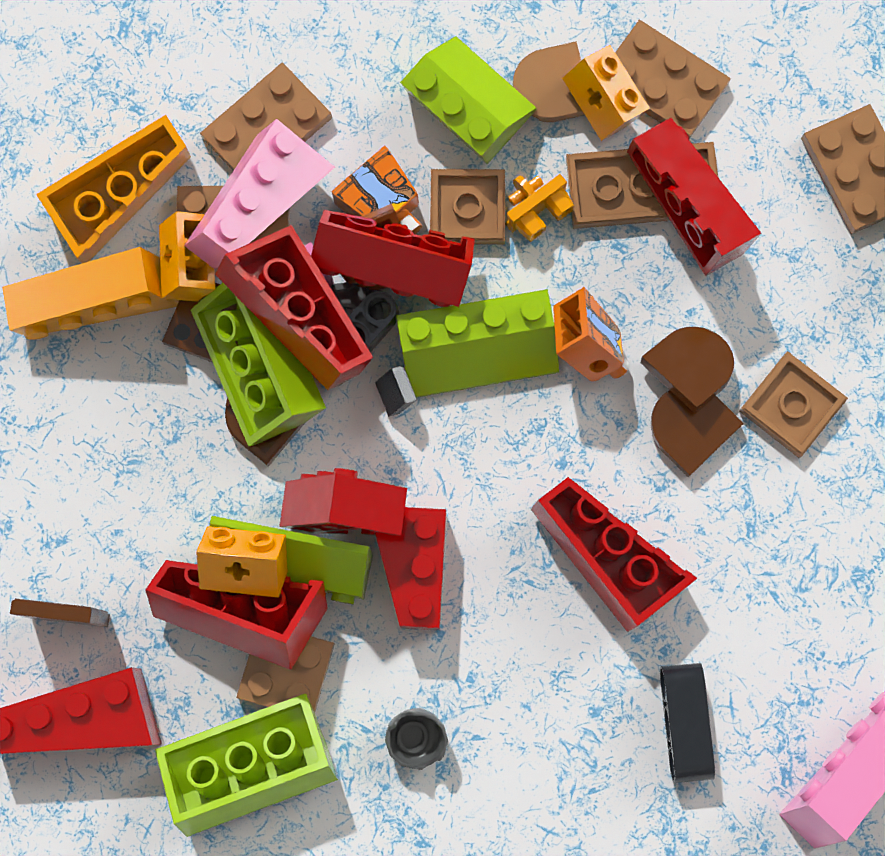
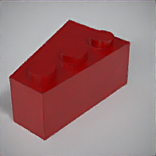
[279,468,408,536]
[375,507,447,630]

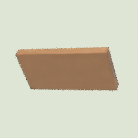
[566,142,718,229]

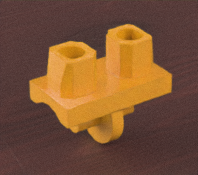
[505,174,574,242]

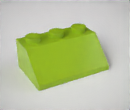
[400,36,537,164]

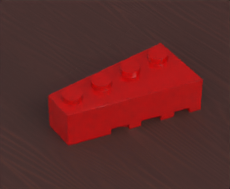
[627,117,762,276]
[311,210,475,307]
[215,225,373,390]
[531,477,697,632]
[145,560,328,670]
[0,667,162,754]

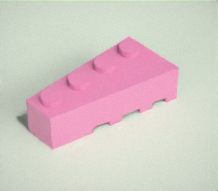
[184,119,335,269]
[779,691,885,849]

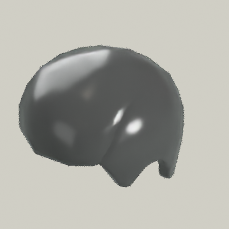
[385,708,448,770]

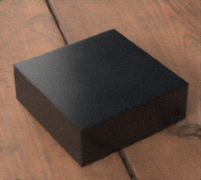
[375,366,417,417]

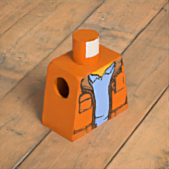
[331,146,422,234]
[553,287,629,381]

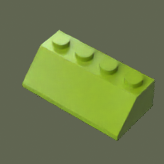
[191,282,326,447]
[396,289,559,398]
[210,516,373,605]
[155,693,338,837]

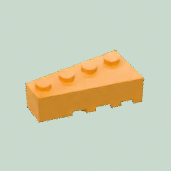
[36,115,191,263]
[2,247,179,340]

